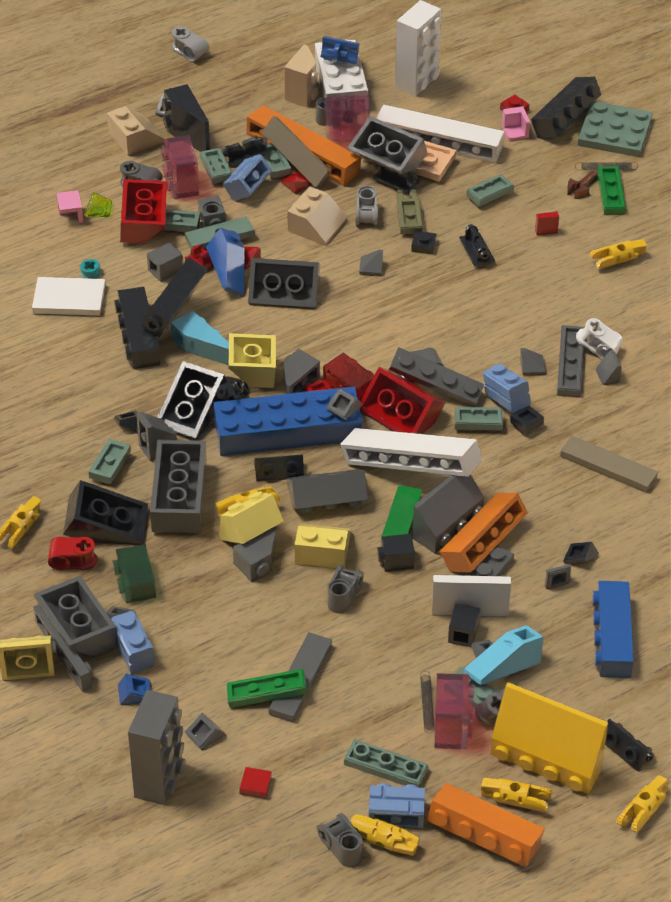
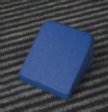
[118,673,151,705]

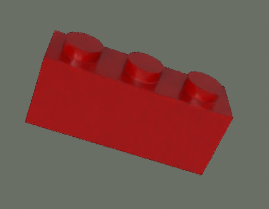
[120,179,167,243]
[360,367,446,434]

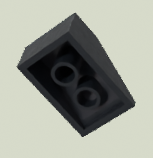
[162,84,210,152]
[158,361,227,440]
[63,480,148,545]

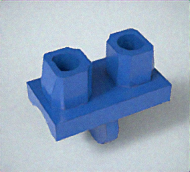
[320,36,360,64]

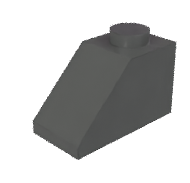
[283,348,320,394]
[136,412,177,461]
[233,526,277,582]

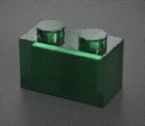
[112,544,156,603]

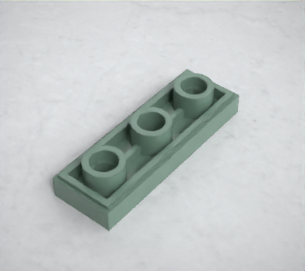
[185,216,255,249]
[344,739,429,788]

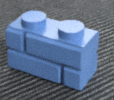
[223,154,272,201]
[483,364,531,412]
[111,611,155,673]
[369,783,425,828]

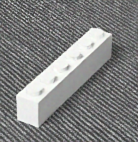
[376,105,504,163]
[340,428,483,477]

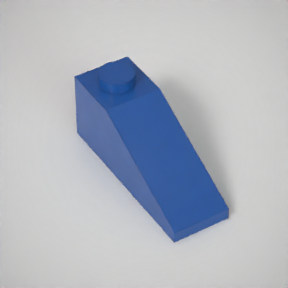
[206,228,244,296]

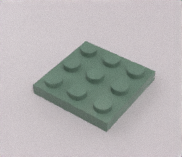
[578,101,653,157]

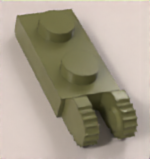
[397,189,423,234]

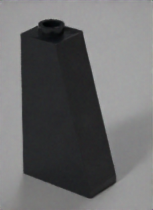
[140,257,208,338]

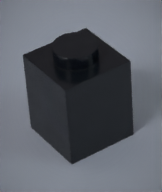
[377,534,415,572]
[448,603,481,647]

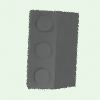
[347,116,428,174]
[248,258,321,308]
[287,469,368,513]
[412,474,484,554]
[34,576,116,656]

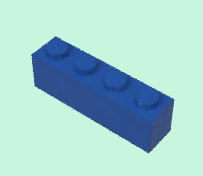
[592,581,633,678]

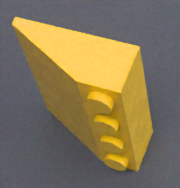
[490,682,608,795]

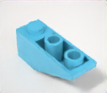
[171,311,229,365]
[464,625,543,685]

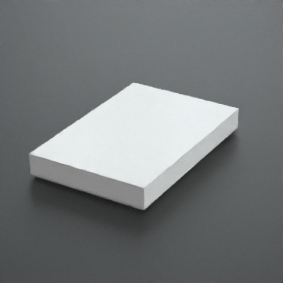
[32,277,105,316]
[432,575,511,617]

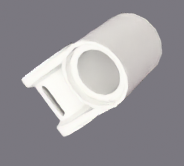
[576,318,623,360]

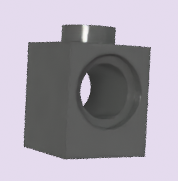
[198,196,226,228]

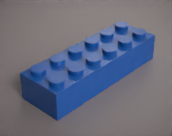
[213,387,362,456]

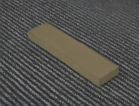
[261,116,332,188]
[560,436,658,492]

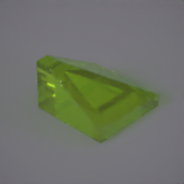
[84,192,113,217]

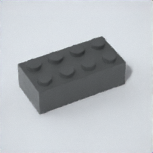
[150,440,207,533]
[128,690,186,805]

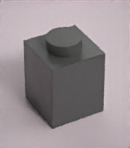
[147,243,183,282]

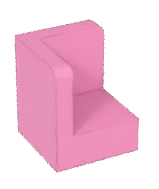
[502,106,530,141]
[57,190,83,223]

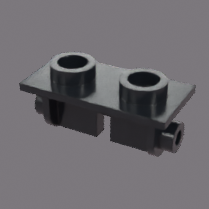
[222,136,267,167]
[373,164,421,194]
[459,224,495,266]
[216,376,251,400]
[254,454,304,481]
[605,719,654,772]

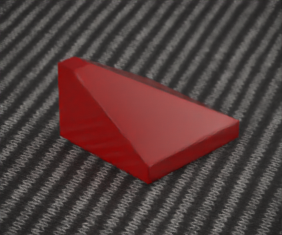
[281,171,311,193]
[244,246,261,270]

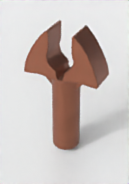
[567,170,598,199]

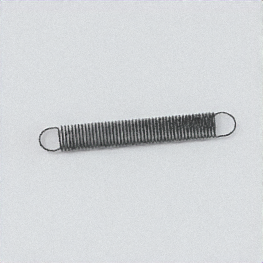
[575,162,638,170]
[420,671,435,734]

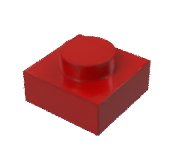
[500,95,530,112]

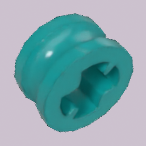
[80,259,101,279]

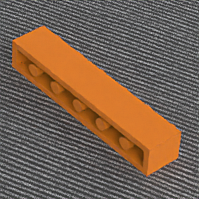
[247,105,361,185]

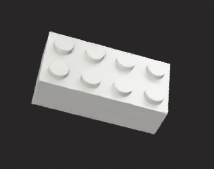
[395,0,442,96]
[315,40,368,111]

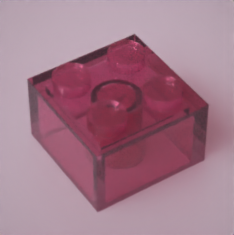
[324,95,370,142]
[161,135,199,199]
[434,673,474,749]

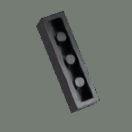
[531,76,602,138]
[114,286,160,369]

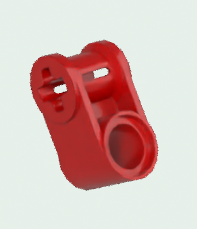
[48,537,98,570]

